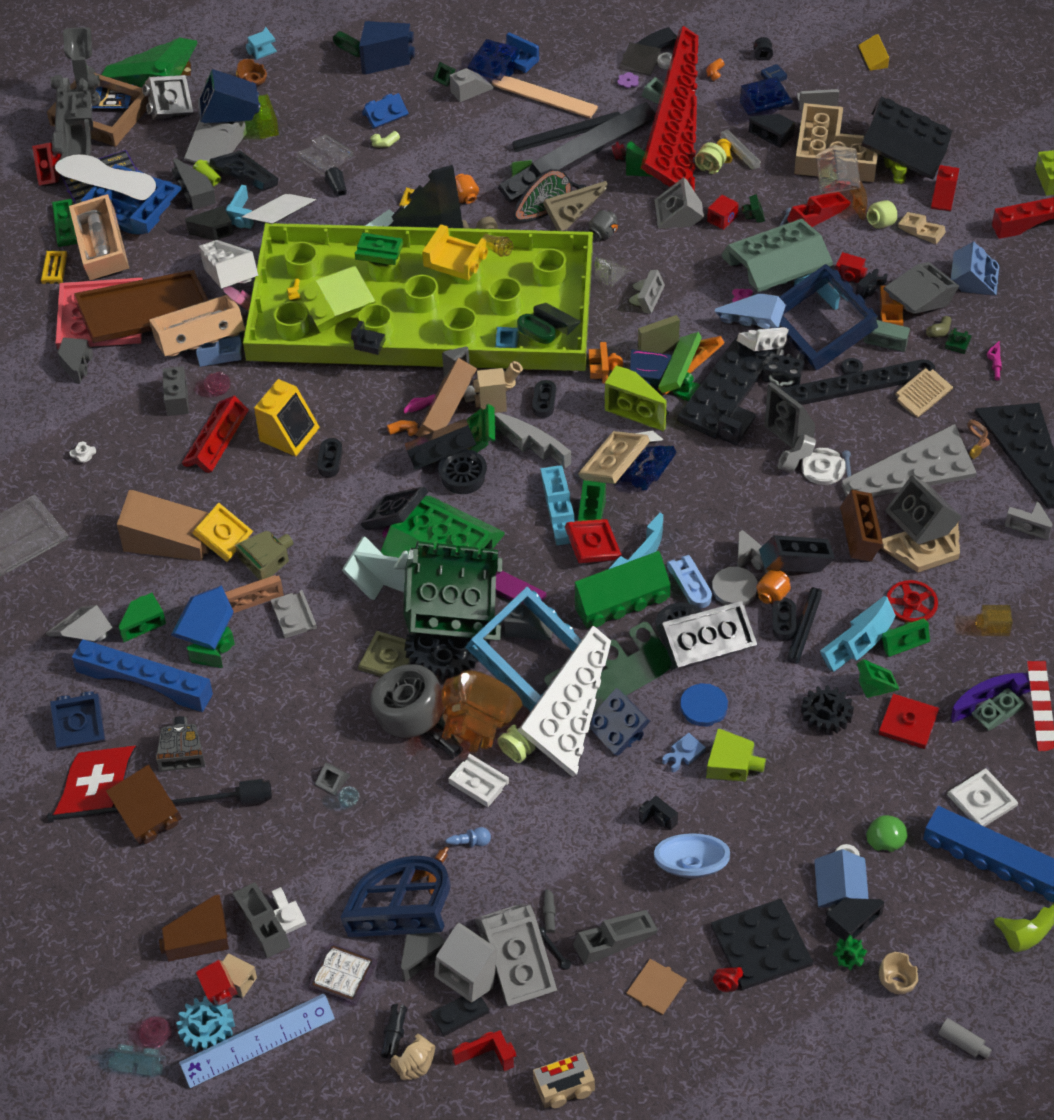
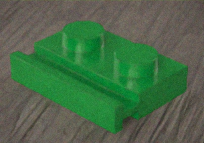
[354,233,403,265]
[467,404,495,453]

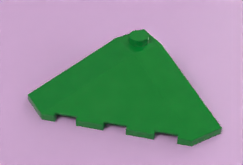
[102,37,197,88]

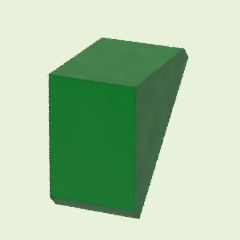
[578,480,606,521]

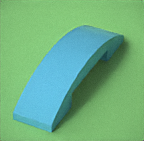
[609,513,663,569]

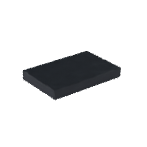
[360,486,428,530]

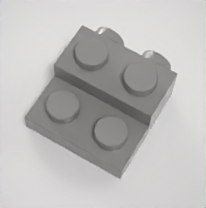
[143,75,193,120]

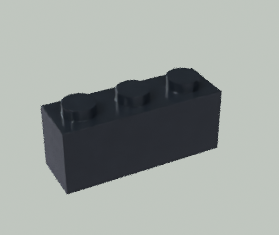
[405,418,476,470]
[759,535,835,573]

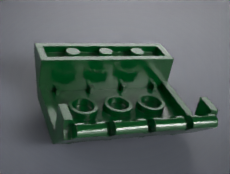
[403,541,502,641]

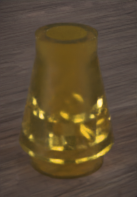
[483,234,513,257]

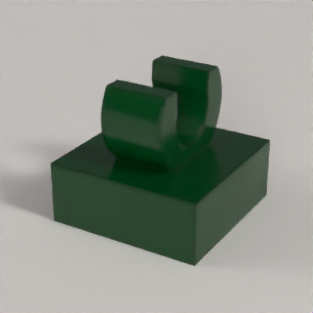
[742,194,765,223]
[944,328,972,354]

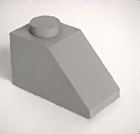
[450,68,493,102]

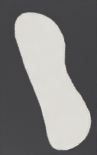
[55,155,156,200]

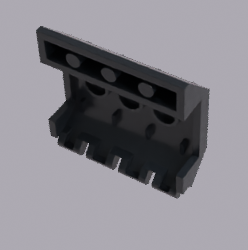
[861,96,953,180]

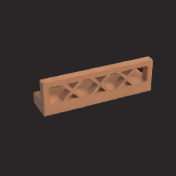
[225,575,284,613]

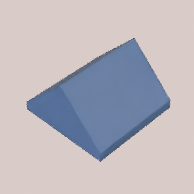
[814,849,869,907]

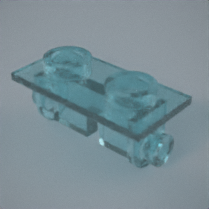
[108,1044,166,1077]

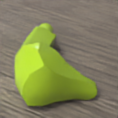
[994,903,1054,953]

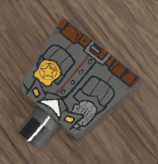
[156,716,205,772]

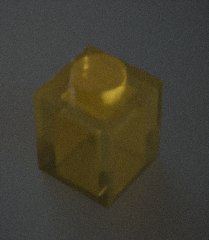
[976,605,1013,636]

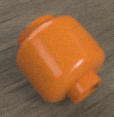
[455,174,479,204]
[756,570,791,604]

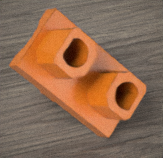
[589,342,623,384]

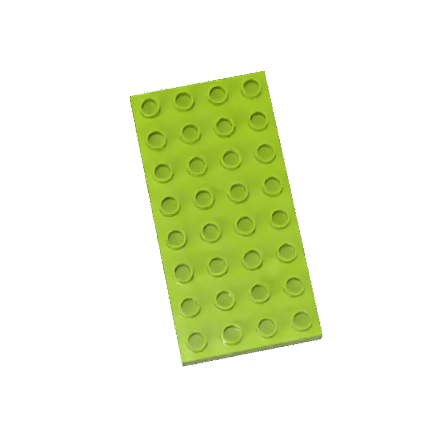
[243,223,593,371]

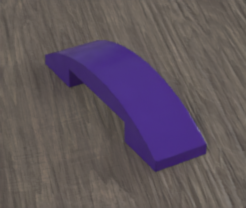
[950,673,1031,723]

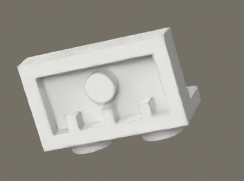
[737,327,789,351]

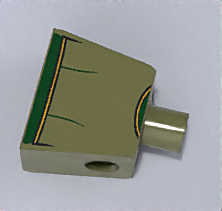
[235,531,294,580]

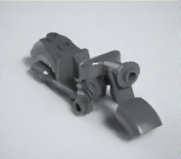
[51,27,101,160]

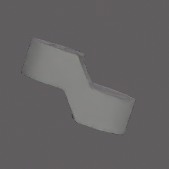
[778,434,816,474]

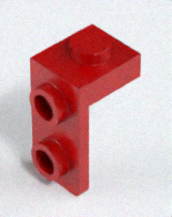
[452,1030,516,1071]

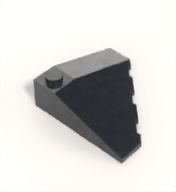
[388,165,463,228]

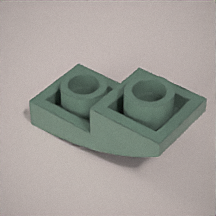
[972,688,1025,731]

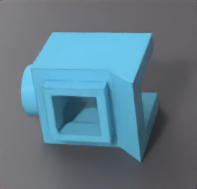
[246,27,277,60]

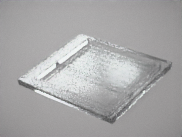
[0,494,69,576]

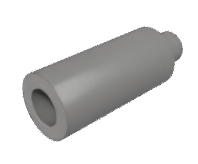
[939,1018,992,1059]

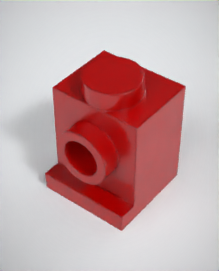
[835,252,868,283]

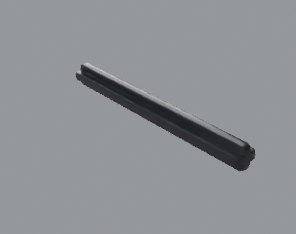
[512,111,620,152]

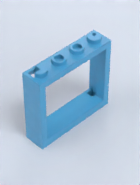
[465,587,581,712]

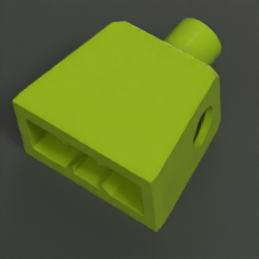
[706,729,766,782]

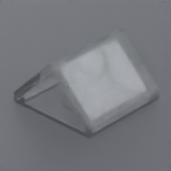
[816,145,861,194]

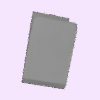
[1005,502,1053,540]
[737,530,771,573]

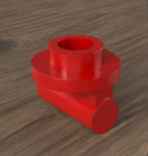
[713,967,743,992]

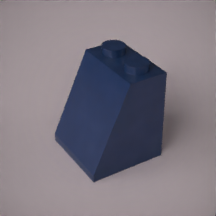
[359,21,415,75]
[198,69,261,123]

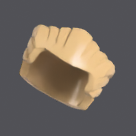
[390,1034,435,1080]

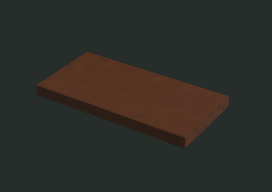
[74,270,209,343]

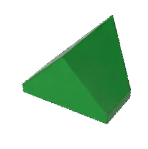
[626,141,654,177]

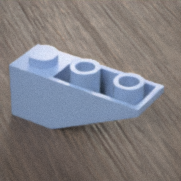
[714,294,786,329]

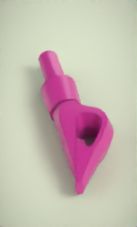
[987,341,1002,381]
[404,394,435,413]

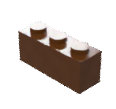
[840,489,883,562]

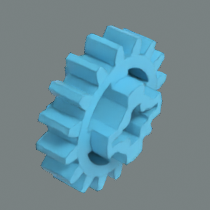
[177,996,235,1052]

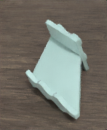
[342,536,408,600]

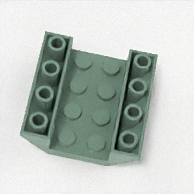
[722,219,833,292]

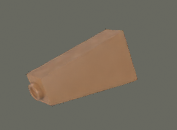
[416,358,477,437]

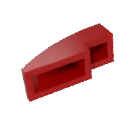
[787,191,851,227]

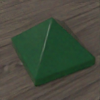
[433,62,456,87]

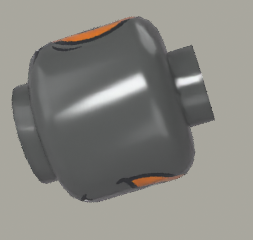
[588,210,618,241]

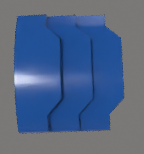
[81,164,181,234]

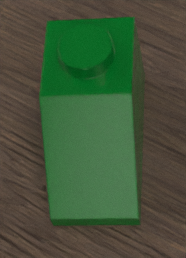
[119,593,166,642]

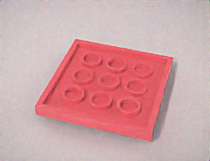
[56,278,143,349]

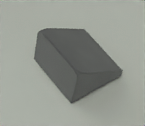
[315,763,351,795]

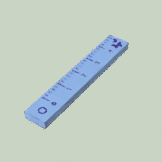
[179,994,335,1088]

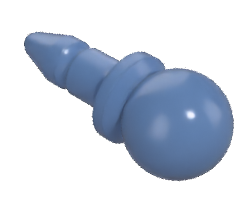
[445,827,491,847]

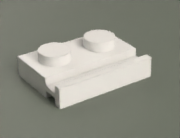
[448,754,509,807]

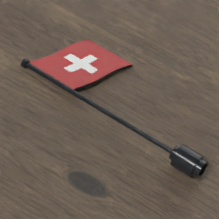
[47,745,272,823]

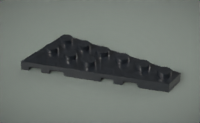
[974,402,1054,509]

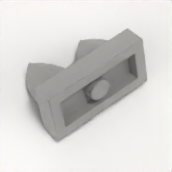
[629,270,665,314]

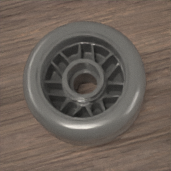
[370,664,446,738]

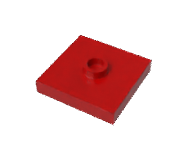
[565,519,622,563]
[879,693,939,749]

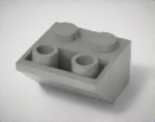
[434,923,497,1002]

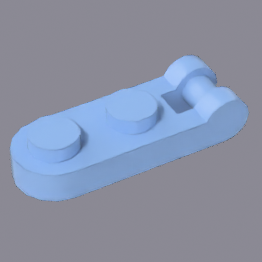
[667,555,712,609]

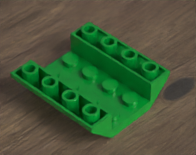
[381,495,505,558]

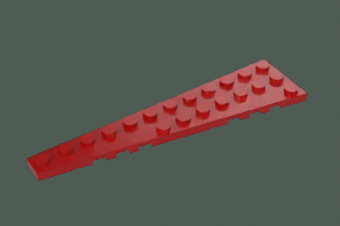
[641,26,699,192]

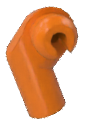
[706,58,725,81]

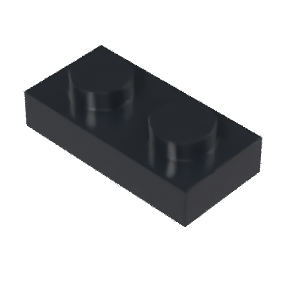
[431,996,489,1037]

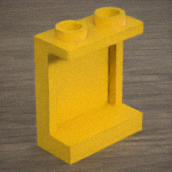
[422,225,488,281]

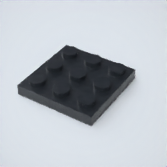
[711,898,813,991]

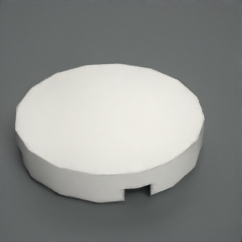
[801,448,845,485]

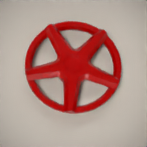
[886,580,938,622]

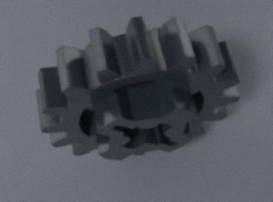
[801,685,854,735]

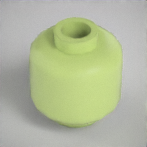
[867,200,897,229]

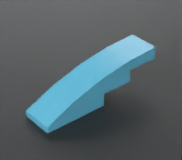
[540,465,575,545]

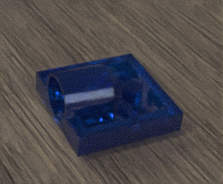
[467,39,519,81]
[620,445,677,491]

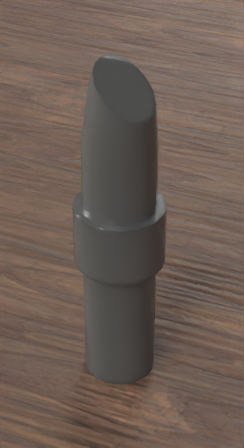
[543,889,556,933]

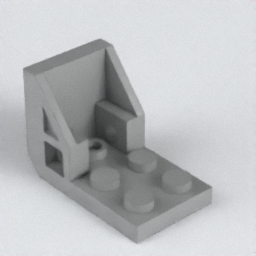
[474,903,557,1006]

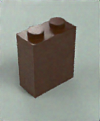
[106,764,182,845]

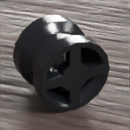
[753,37,773,61]

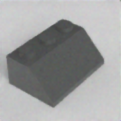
[885,475,962,544]

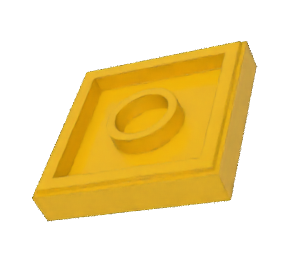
[192,503,253,562]

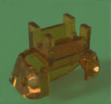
[441,670,522,752]

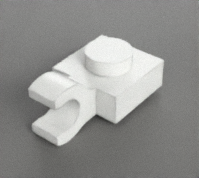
[272,887,306,934]

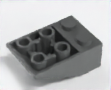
[883,262,959,314]

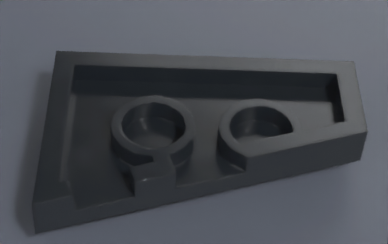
[209,150,279,190]

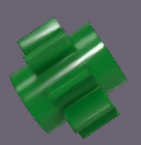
[833,935,867,970]

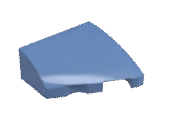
[196,332,242,367]

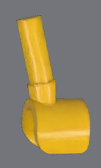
[287,279,300,300]

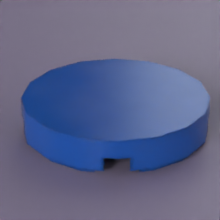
[680,683,728,727]

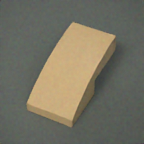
[898,212,946,244]

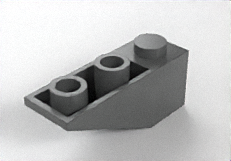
[171,158,216,210]

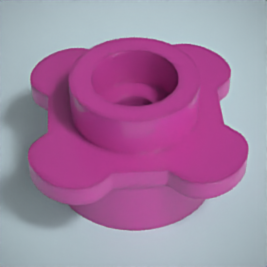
[732,289,753,302]

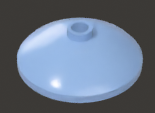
[654,834,730,878]

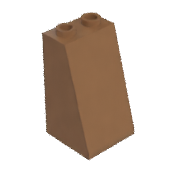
[117,490,210,561]

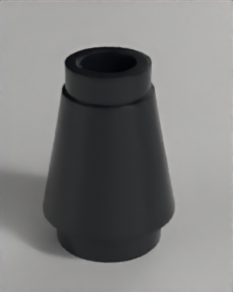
[324,167,347,197]

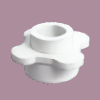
[70,442,96,463]

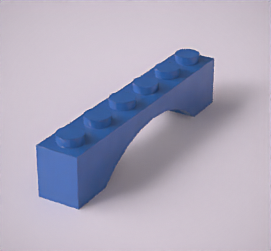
[72,639,213,712]

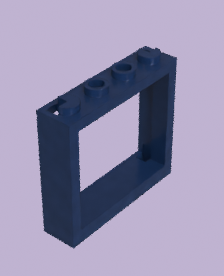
[778,264,878,370]

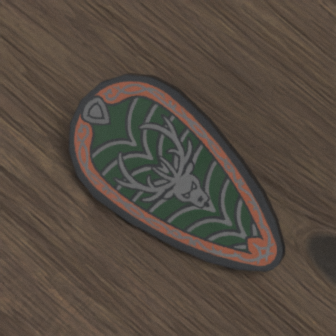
[513,169,572,221]

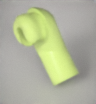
[370,131,400,148]

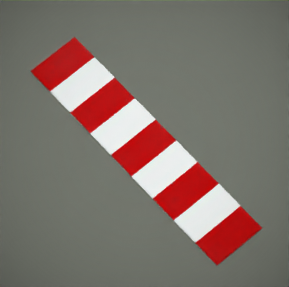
[1027,661,1054,751]

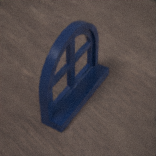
[340,856,451,937]

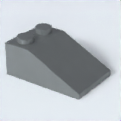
[764,382,815,449]

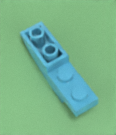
[820,596,896,672]

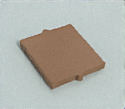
[626,959,687,1015]

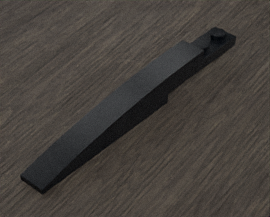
[498,102,656,204]

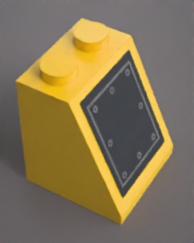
[254,379,320,457]

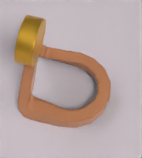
[967,419,990,459]

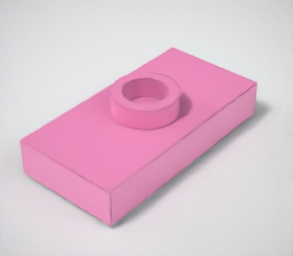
[223,286,252,311]

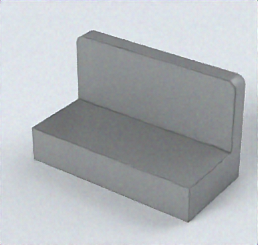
[797,89,839,110]

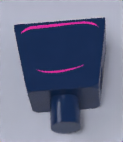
[630,349,671,390]

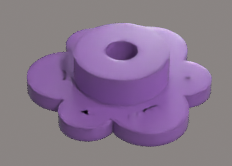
[618,72,639,88]

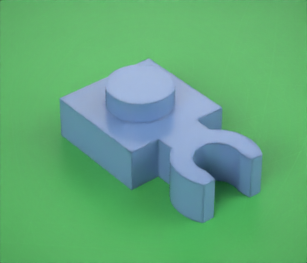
[662,733,706,772]

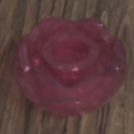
[204,371,231,396]
[138,1016,171,1047]

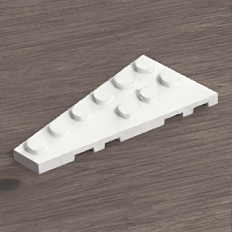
[518,626,611,777]

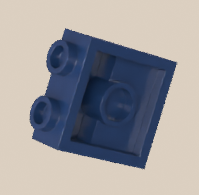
[50,691,106,750]

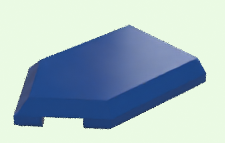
[171,585,234,650]

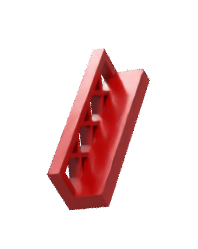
[181,395,249,473]

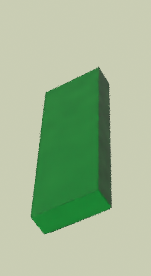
[52,199,78,247]

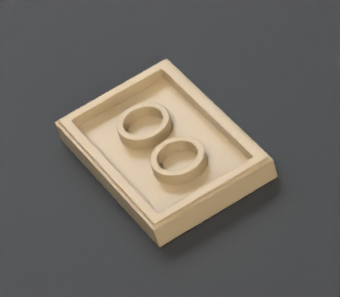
[578,431,650,484]

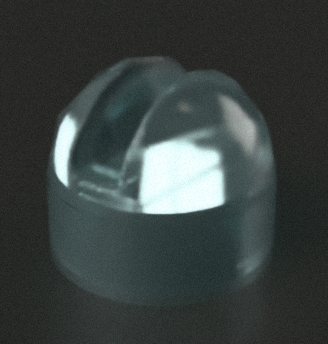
[338,786,359,808]

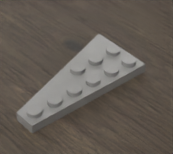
[842,424,977,497]

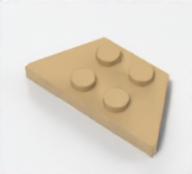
[880,521,960,572]

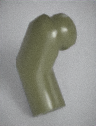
[926,316,952,338]

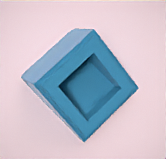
[495,327,520,348]

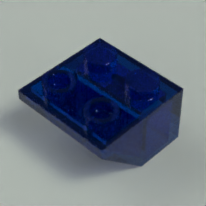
[740,76,792,115]

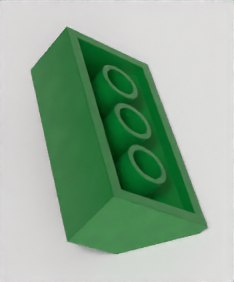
[575,551,670,629]

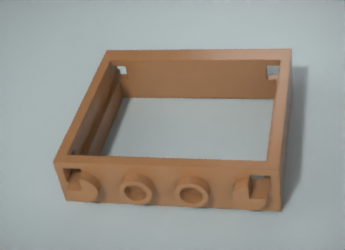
[47,73,149,147]

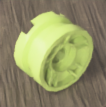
[695,143,726,174]
[498,725,535,763]

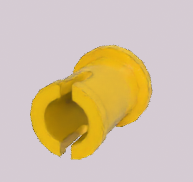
[717,139,732,163]

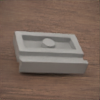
[271,590,317,638]

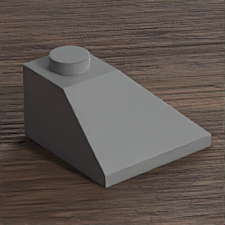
[655,177,704,228]
[46,605,112,642]

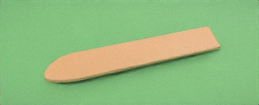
[492,76,598,118]

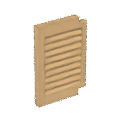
[895,368,953,418]

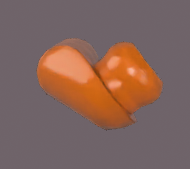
[386,420,418,436]

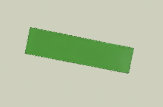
[659,332,702,393]

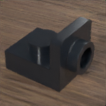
[351,321,386,355]
[639,796,678,830]

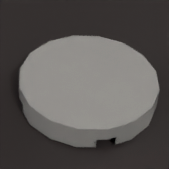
[712,567,758,606]

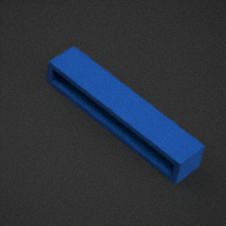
[923,806,1054,903]

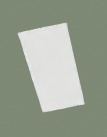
[242,194,316,223]

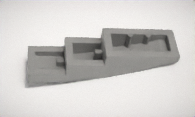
[495,412,571,469]

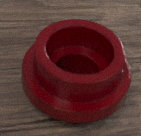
[611,141,626,161]

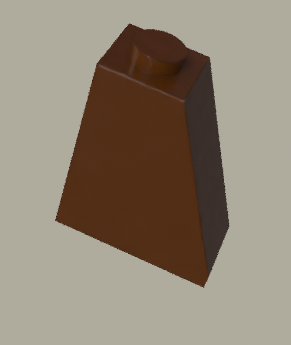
[159,894,229,962]

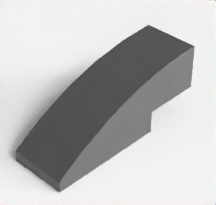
[232,882,290,958]
[573,910,658,965]

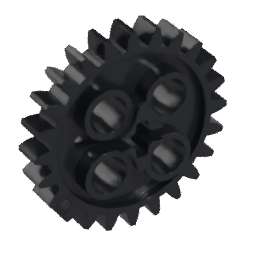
[404,633,479,681]

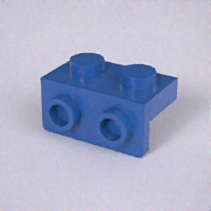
[495,32,539,73]
[362,93,409,129]

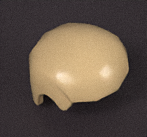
[879,952,918,994]

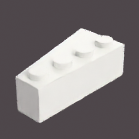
[199,240,258,289]

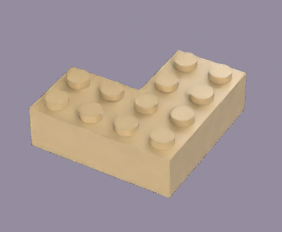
[794,103,878,182]

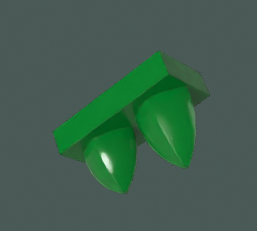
[881,618,930,657]

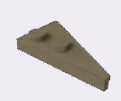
[543,181,608,231]

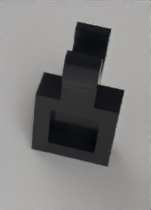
[856,269,888,299]

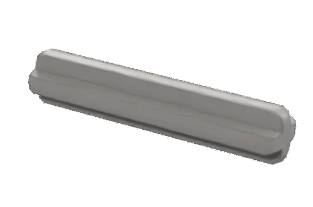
[720,130,761,170]

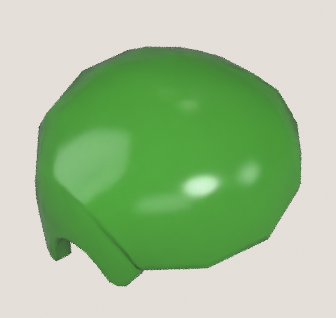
[866,815,908,852]

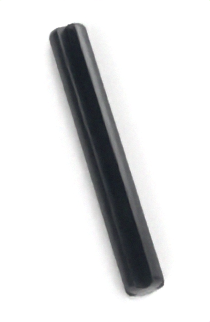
[787,587,822,664]

